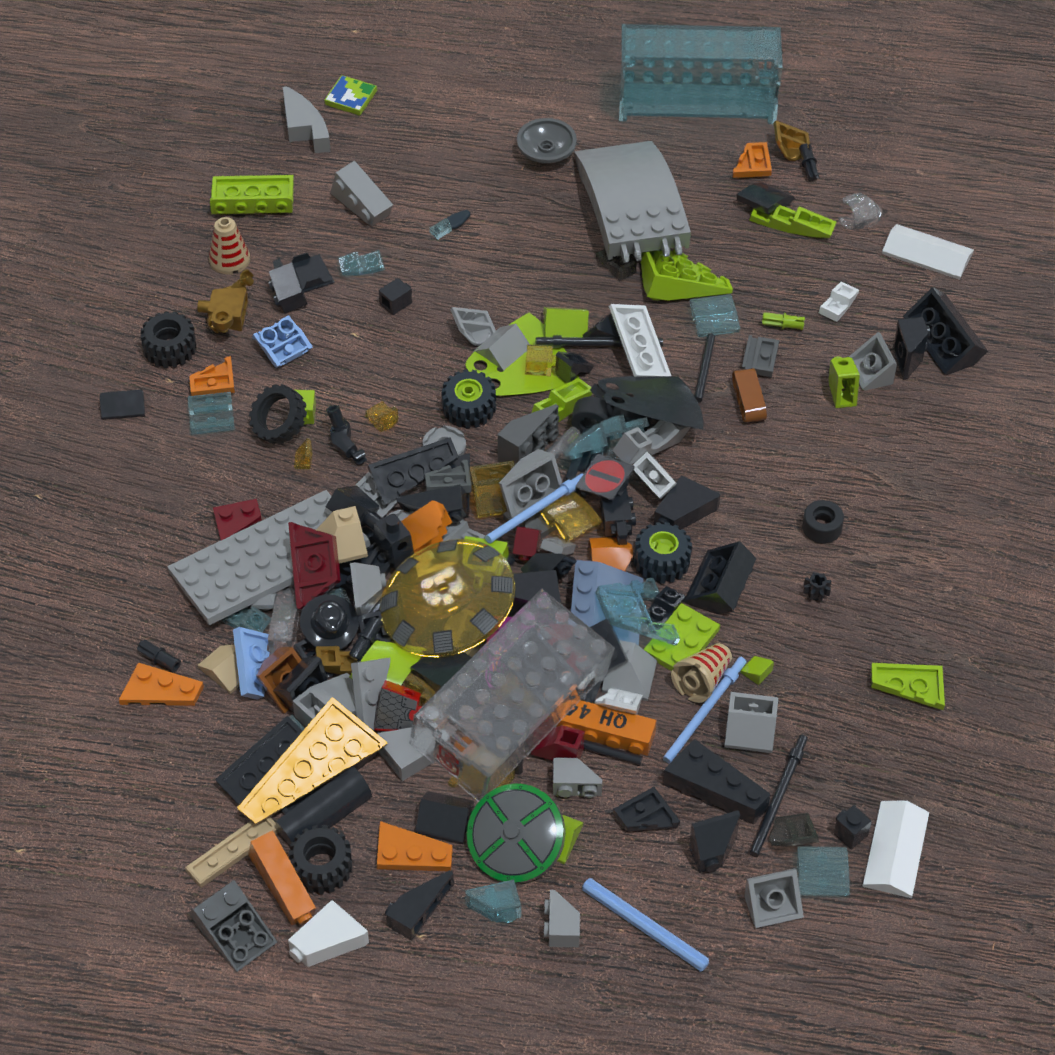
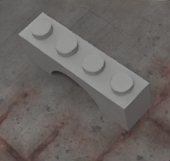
[612,420,691,464]

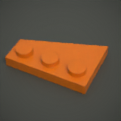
[119,663,204,706]

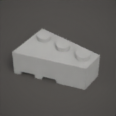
[330,161,393,227]

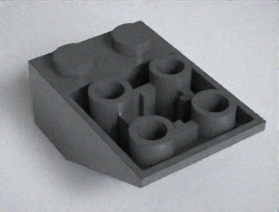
[497,404,559,470]
[188,880,277,972]

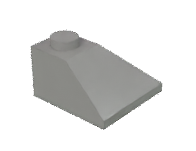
[350,563,387,616]
[602,640,657,701]

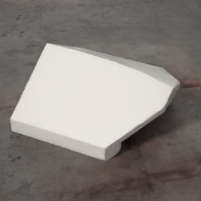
[594,688,643,715]

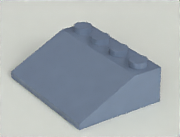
[568,560,643,651]

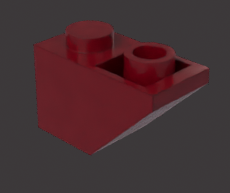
[531,725,585,761]

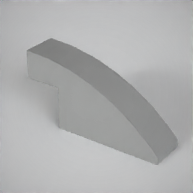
[283,86,331,153]

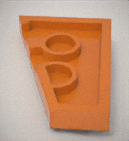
[377,821,453,871]

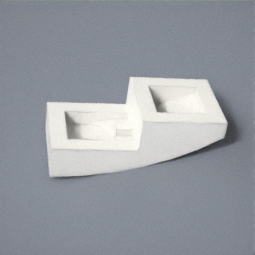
[819,282,859,322]

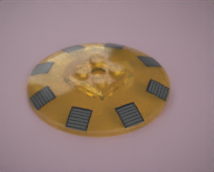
[380,539,515,657]

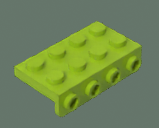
[210,175,294,214]

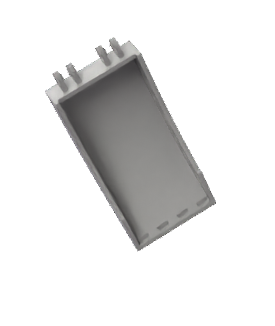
[574,141,691,263]

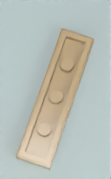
[185,817,278,888]

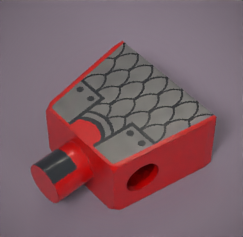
[374,680,433,731]

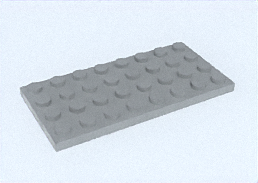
[167,490,370,625]

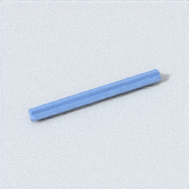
[583,878,709,971]

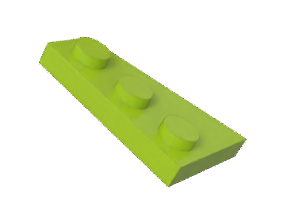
[871,663,945,710]

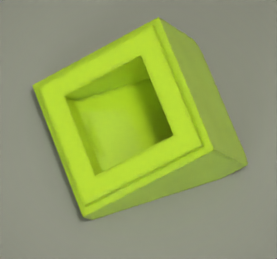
[740,656,774,685]

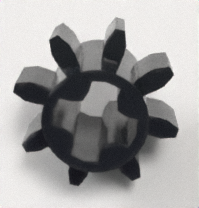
[803,572,832,601]

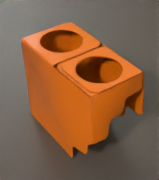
[401,500,452,557]

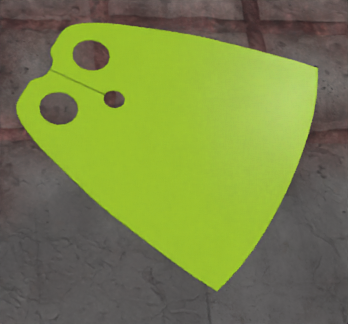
[466,313,579,396]

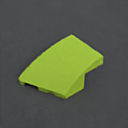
[349,640,427,685]

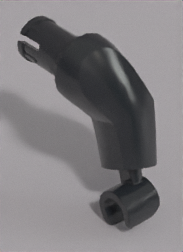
[326,405,367,465]

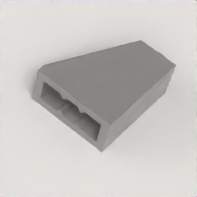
[377,723,451,781]

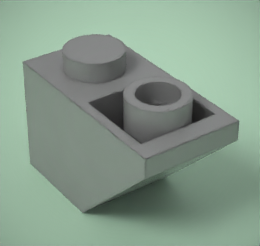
[553,758,602,798]
[544,890,580,948]

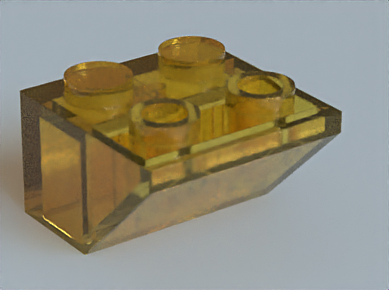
[470,461,515,518]

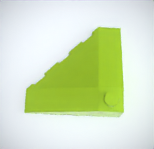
[641,249,733,300]

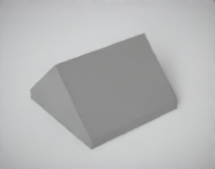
[472,324,531,372]
[849,332,897,391]
[744,868,804,928]

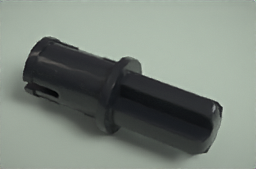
[799,143,819,181]
[349,617,384,662]
[137,640,181,673]

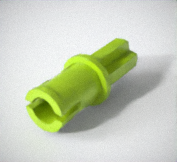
[762,312,805,330]

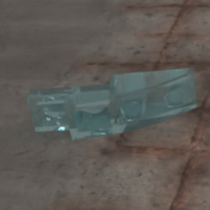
[562,414,649,460]

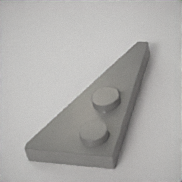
[351,658,390,731]

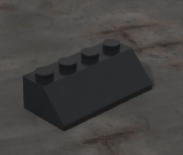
[903,287,988,375]

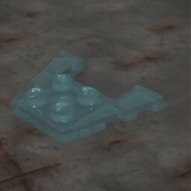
[595,578,680,646]

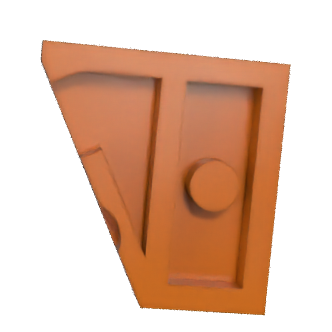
[189,356,235,398]

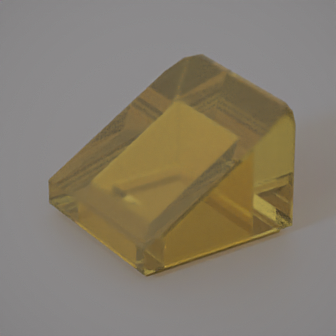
[294,438,312,469]

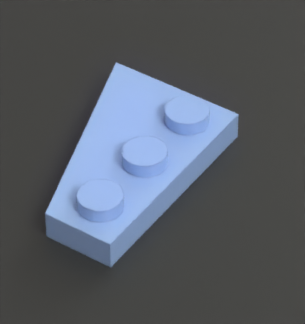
[233,627,272,700]

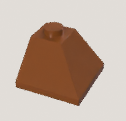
[257,647,301,713]

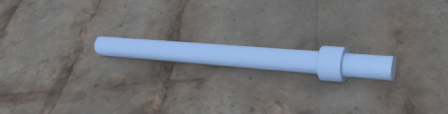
[485,474,583,543]
[663,657,746,764]

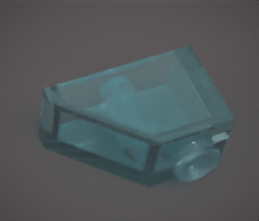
[465,880,521,923]

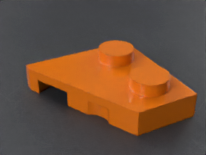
[733,142,772,178]

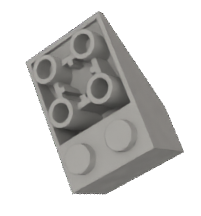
[293,673,357,727]

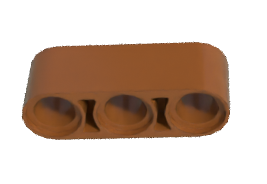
[732,368,767,423]

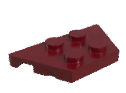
[288,522,341,610]

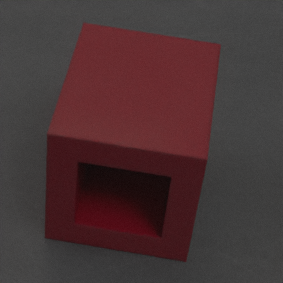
[513,526,542,561]

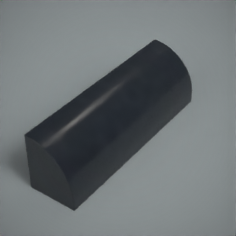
[276,766,372,846]

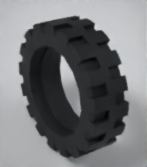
[249,384,307,444]

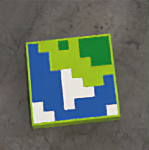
[325,75,377,115]

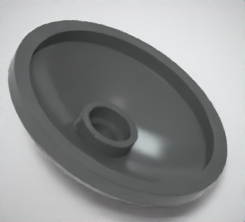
[517,118,577,163]

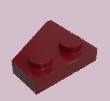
[213,498,262,541]

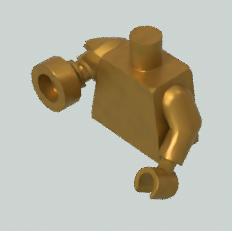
[197,269,254,333]

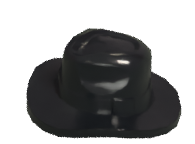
[300,594,359,650]

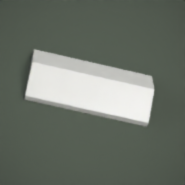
[882,224,974,280]
[609,304,671,377]
[863,801,929,898]

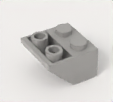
[724,692,778,753]

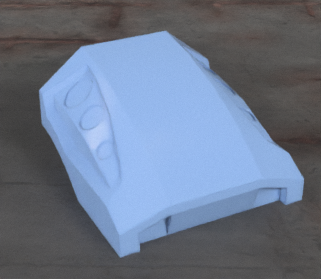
[252,315,313,368]

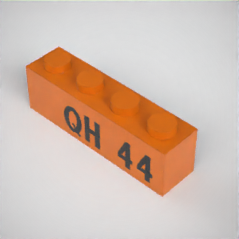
[556,696,657,756]

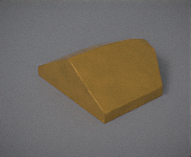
[774,120,810,161]

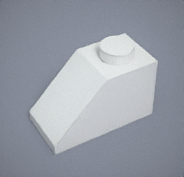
[633,452,677,499]

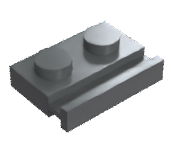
[742,335,779,377]

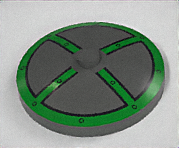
[467,783,565,884]

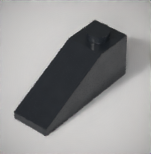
[396,484,469,522]
[385,870,454,941]

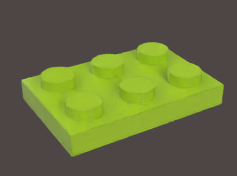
[644,603,720,671]

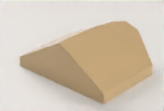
[198,645,240,694]

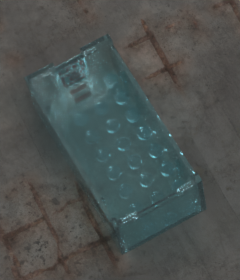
[619,24,783,124]

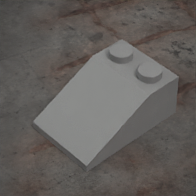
[499,449,562,519]

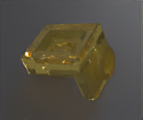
[365,401,398,432]

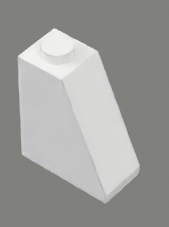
[288,900,369,967]

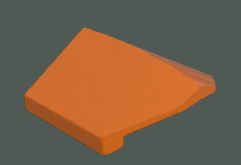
[589,537,633,572]

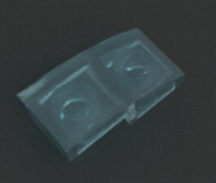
[338,250,385,276]
[221,607,272,633]

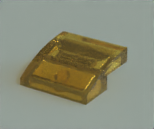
[539,492,602,542]

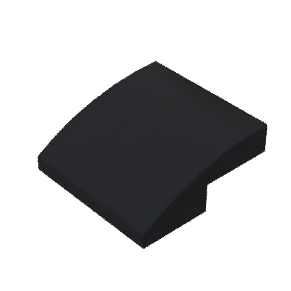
[736,182,795,215]

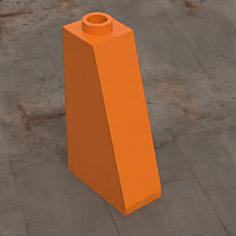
[248,830,316,925]

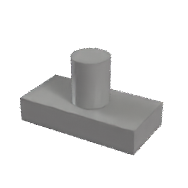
[540,537,576,555]

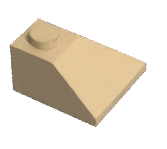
[316,506,368,563]

